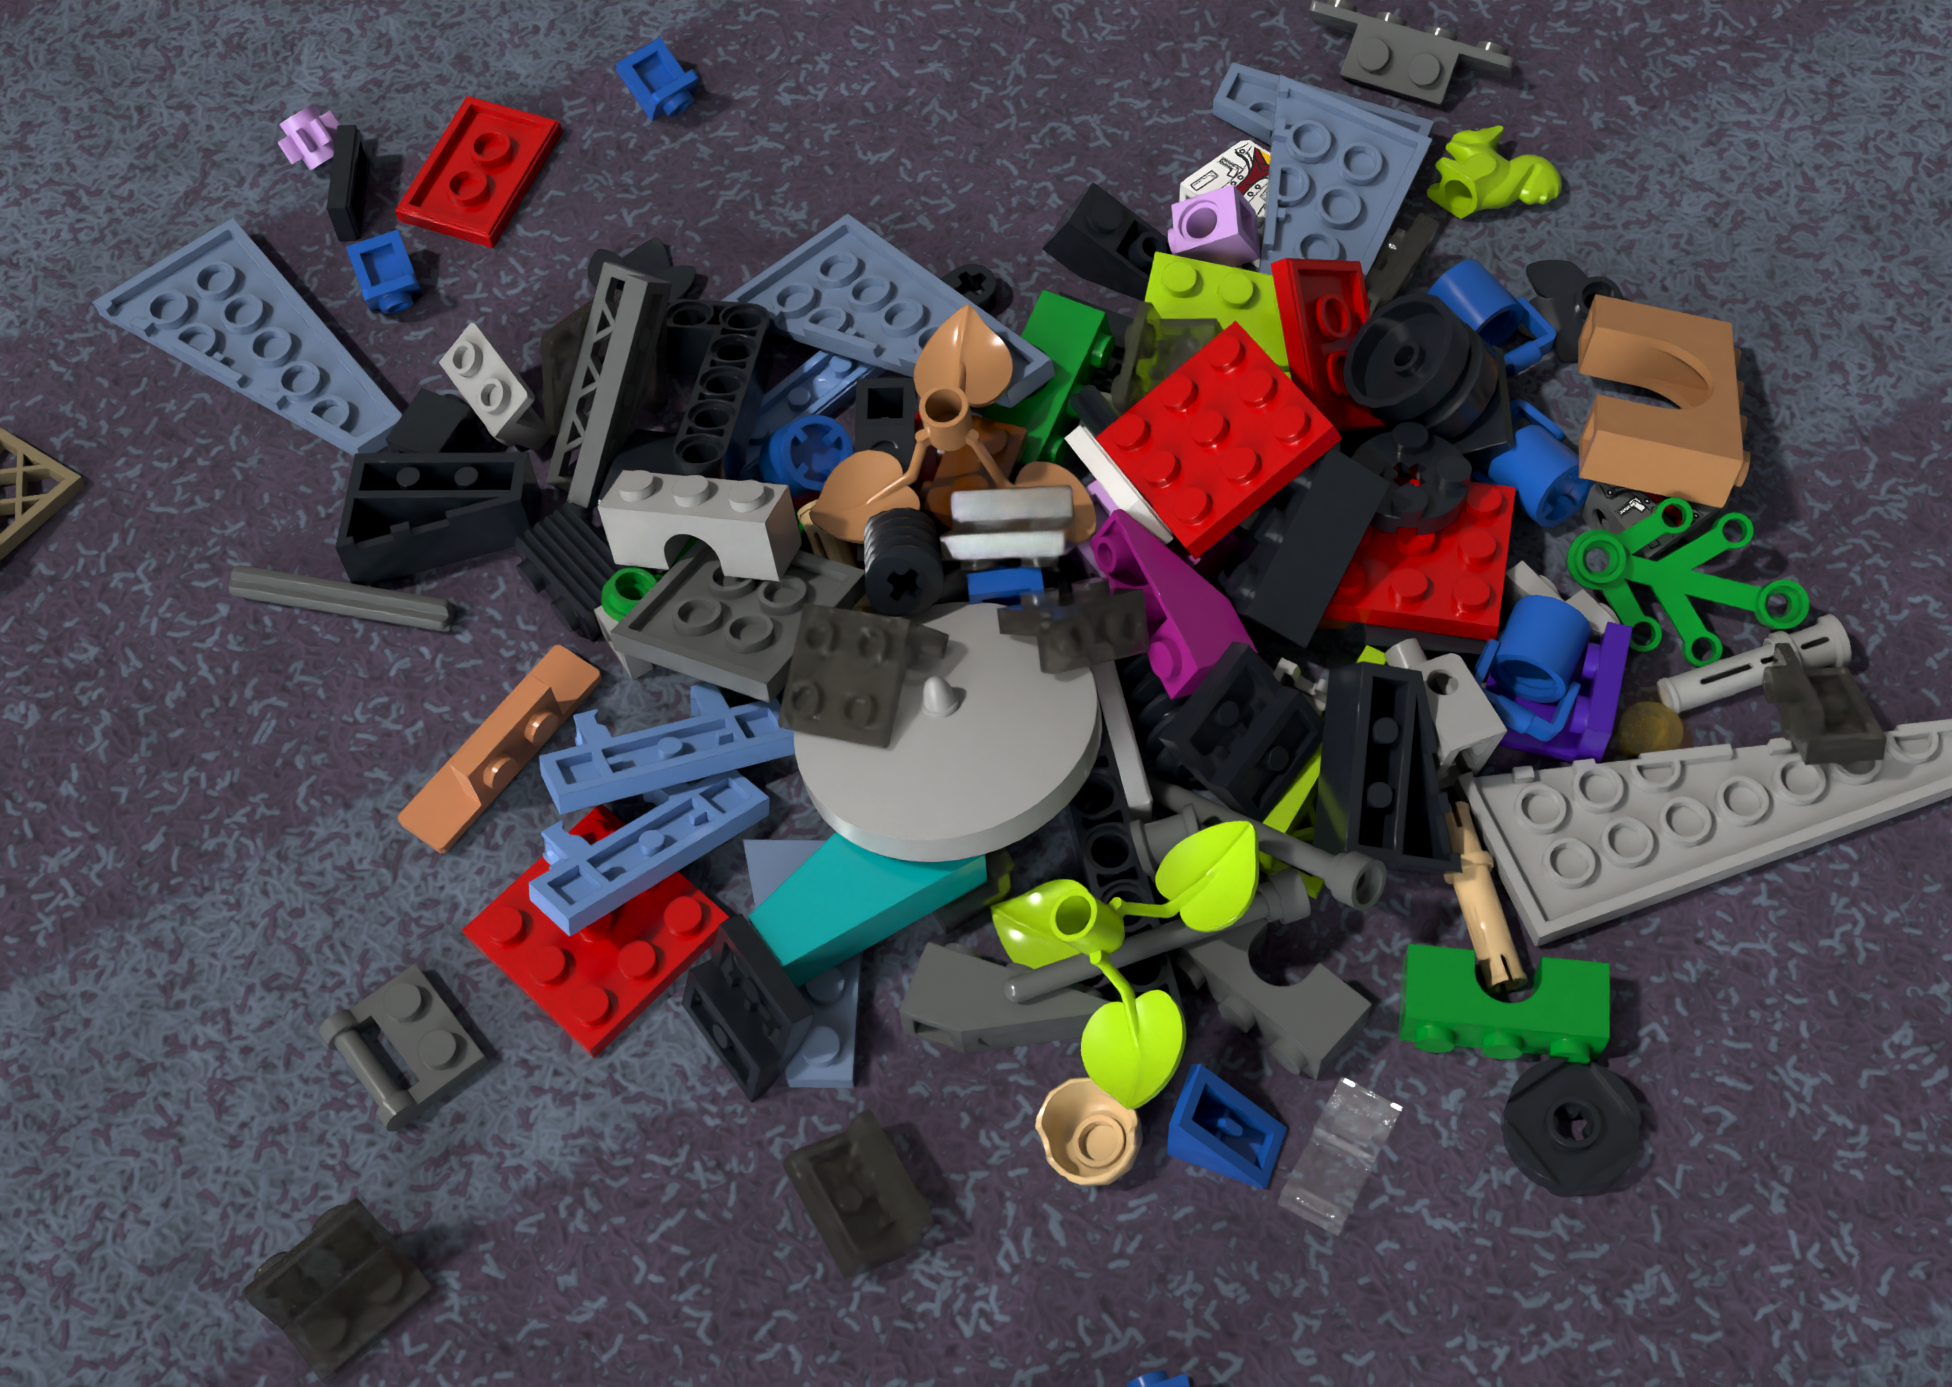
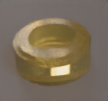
[1616,701,1683,760]

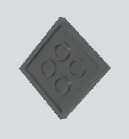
[610,539,866,703]

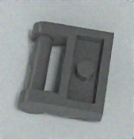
[318,963,489,1132]

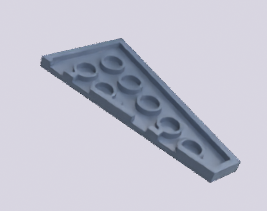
[1259,74,1432,282]
[721,213,1055,408]
[92,217,402,456]

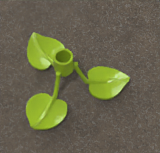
[991,821,1259,1110]

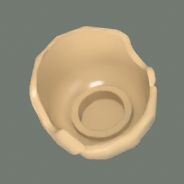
[1035,1077,1143,1186]

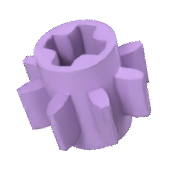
[278,104,341,170]

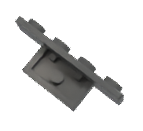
[1309,0,1516,109]

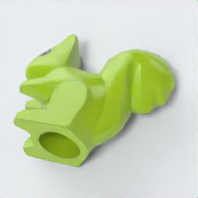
[1427,125,1562,219]

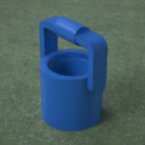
[1427,259,1556,377]
[1470,399,1594,528]
[756,414,854,500]
[1472,595,1592,741]

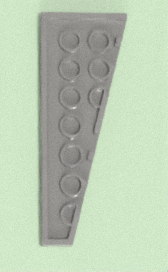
[1454,719,1952,947]

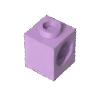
[1168,184,1260,267]

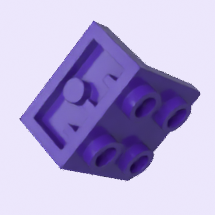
[1485,621,1632,764]

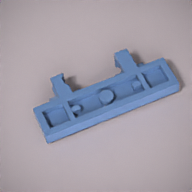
[539,682,795,815]
[529,770,770,937]

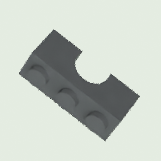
[1168,918,1372,1082]

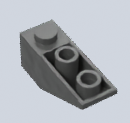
[899,941,1111,1053]

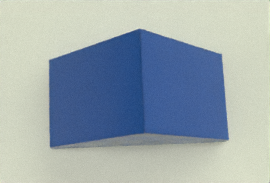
[1167,1064,1287,1189]

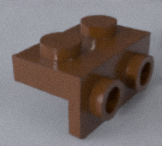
[918,415,1028,538]

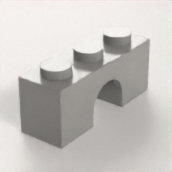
[598,470,802,581]

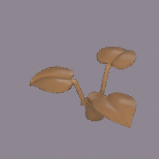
[809,304,1097,556]

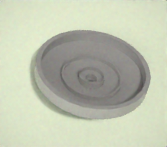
[794,602,1102,862]

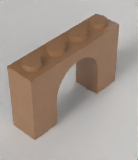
[1578,294,1750,508]

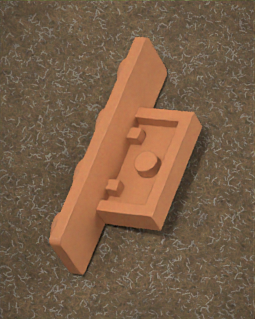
[398,644,602,854]

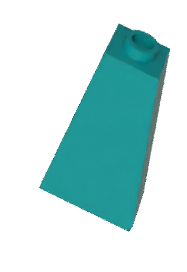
[748,832,987,988]

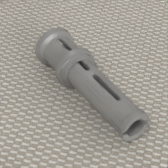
[1657,614,1852,717]

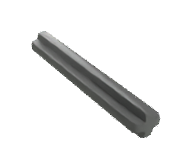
[228,565,455,632]

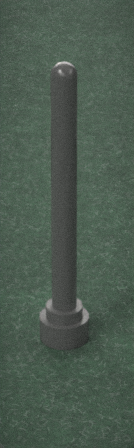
[1145,774,1387,911]
[1004,867,1311,1002]

